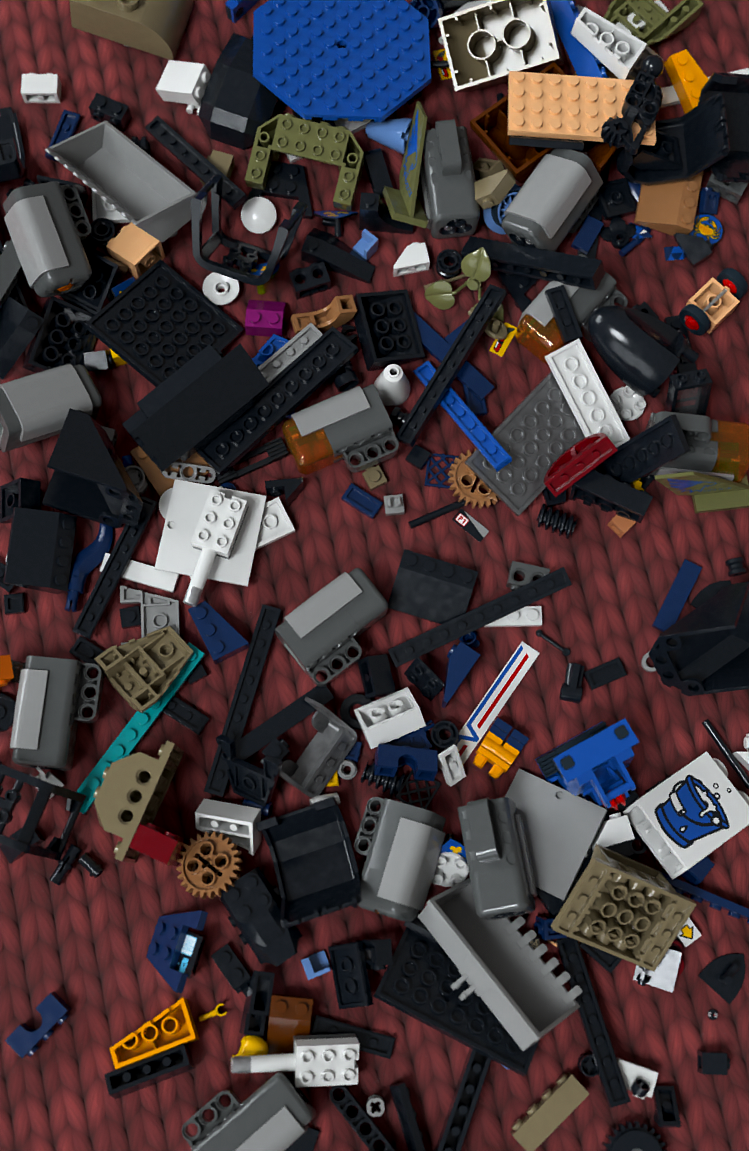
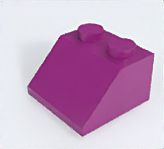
[245,300,286,337]

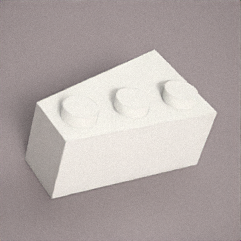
[195,798,262,856]

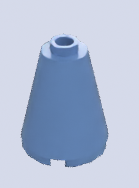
[366,118,412,155]

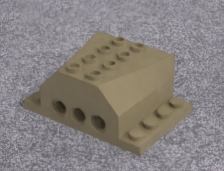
[93,741,184,863]
[551,844,697,972]

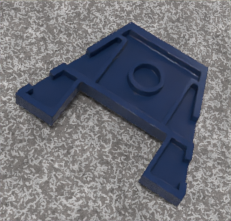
[146,910,208,993]

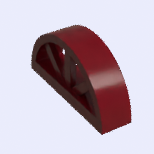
[544,433,618,497]

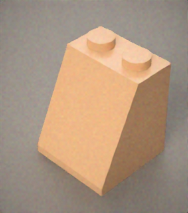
[106,222,165,279]

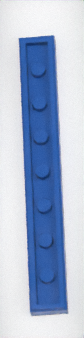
[413,361,513,472]

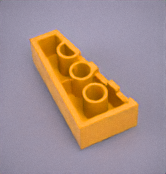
[109,997,199,1069]

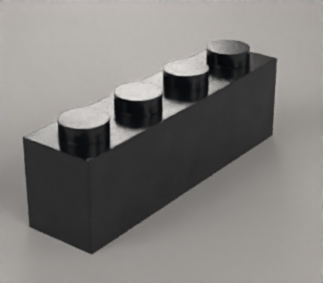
[104,1044,195,1099]

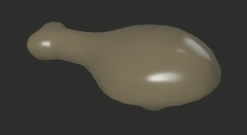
[468,307,508,340]

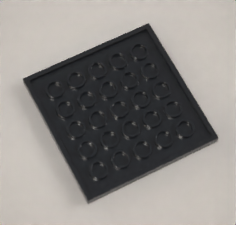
[85,259,244,387]

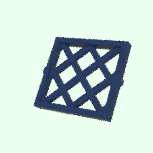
[424,453,459,489]

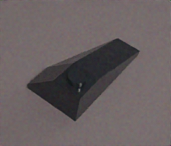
[301,228,375,284]

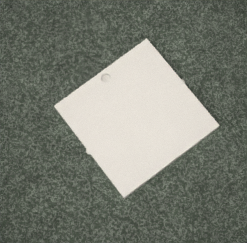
[154,479,267,587]

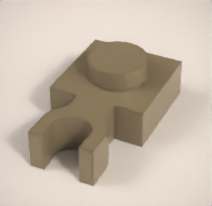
[359,455,387,491]

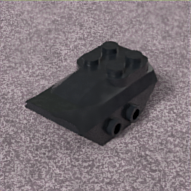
[219,867,302,967]

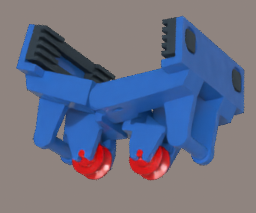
[535,718,639,810]

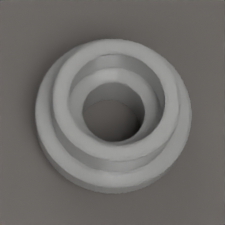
[337,760,357,780]

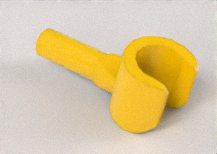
[199,1003,227,1022]

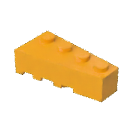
[664,49,708,114]

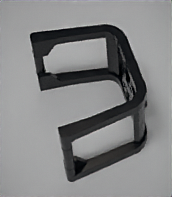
[191,174,307,286]
[0,761,86,861]

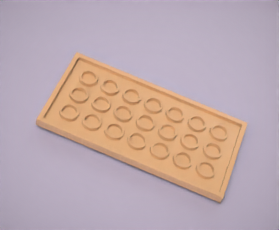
[508,71,656,146]

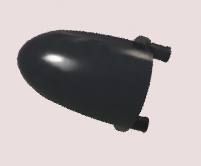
[588,305,699,398]

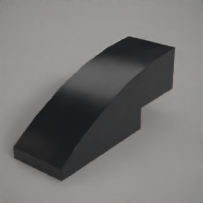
[239,970,275,1037]

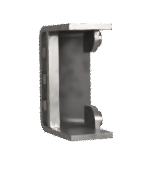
[260,697,357,798]

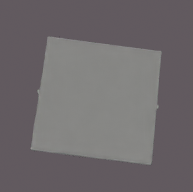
[505,769,608,901]

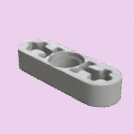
[160,461,216,484]

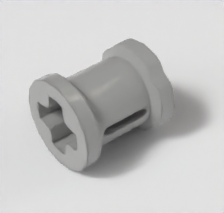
[366,1095,385,1117]

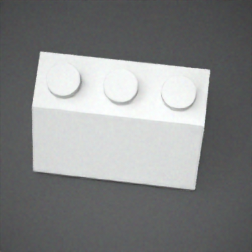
[354,687,426,749]

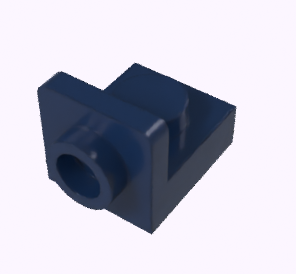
[698,187,720,215]
[534,916,567,940]

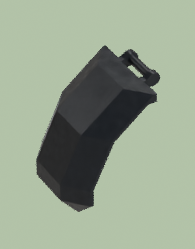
[198,33,278,150]

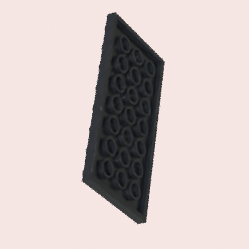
[373,927,540,1076]

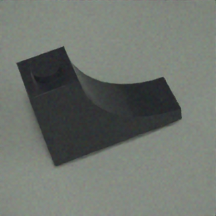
[359,192,414,235]

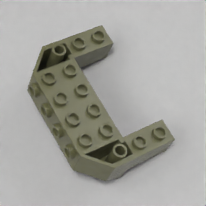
[245,113,364,211]

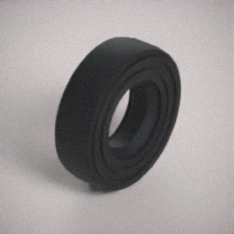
[340,694,372,730]

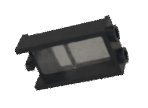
[664,369,713,416]

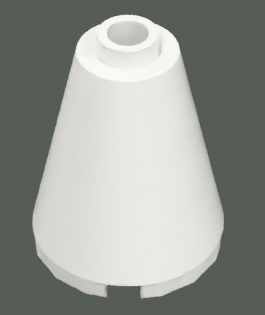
[374,364,410,406]

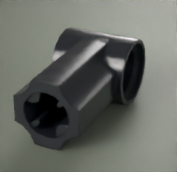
[559,663,585,704]

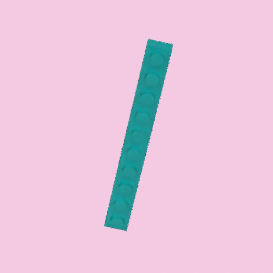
[76,642,206,814]

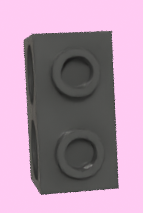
[706,173,749,205]
[506,561,550,591]

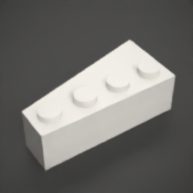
[571,7,647,80]

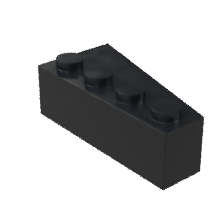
[569,469,653,523]

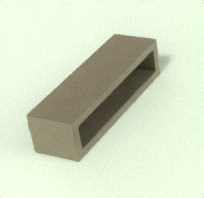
[510,1072,589,1151]

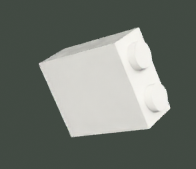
[156,60,211,105]

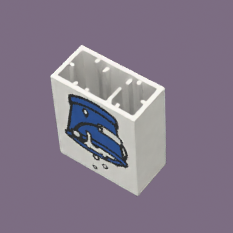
[623,751,749,880]

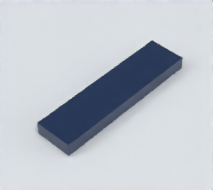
[652,559,702,632]

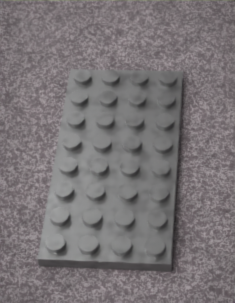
[464,371,620,516]

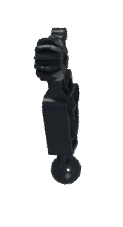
[601,55,664,155]

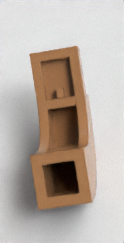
[290,295,357,334]

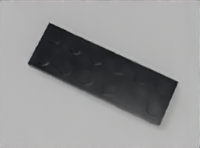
[599,414,691,485]

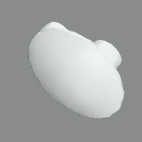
[241,197,277,234]
[610,386,646,421]
[432,852,468,887]

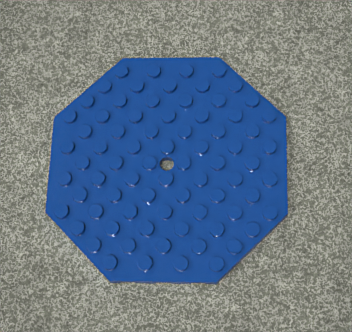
[253,0,431,122]

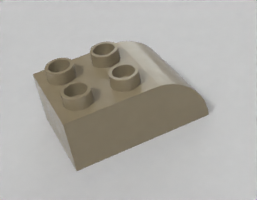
[69,0,194,60]
[438,0,564,92]

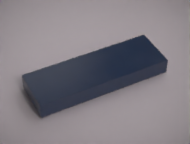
[45,110,82,162]

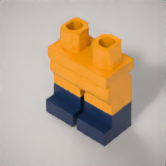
[473,717,529,779]

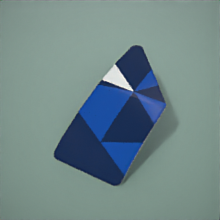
[629,222,652,239]
[664,246,686,261]

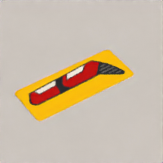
[433,49,452,80]
[490,322,518,357]

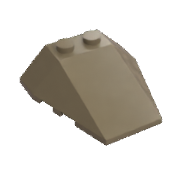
[94,626,194,713]

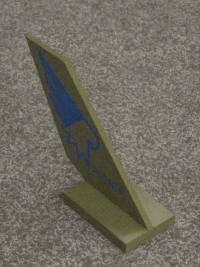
[382,101,428,228]
[655,470,749,514]

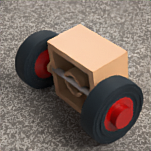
[679,268,748,336]

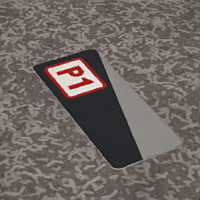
[452,509,489,542]

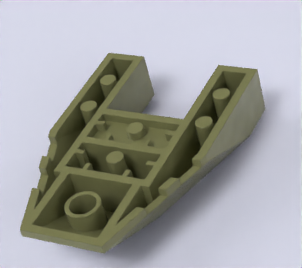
[603,0,704,46]

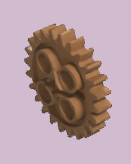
[447,449,501,509]
[176,831,242,899]

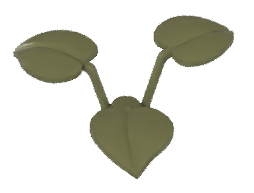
[424,247,504,323]

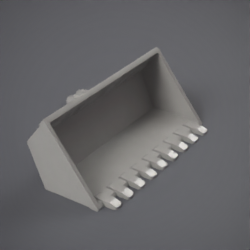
[45,121,197,243]
[418,878,582,1052]

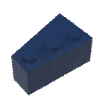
[188,601,250,664]

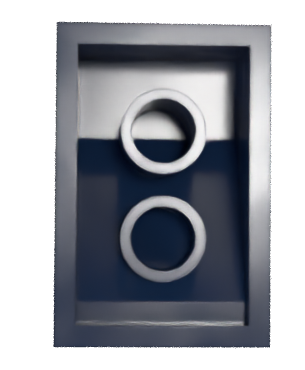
[441,642,480,708]

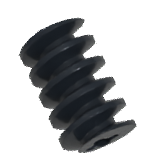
[536,503,578,539]
[360,760,405,796]

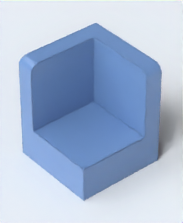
[353,229,378,261]
[301,951,332,980]

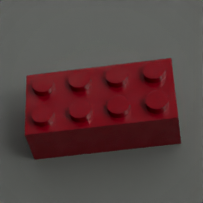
[129,822,188,867]

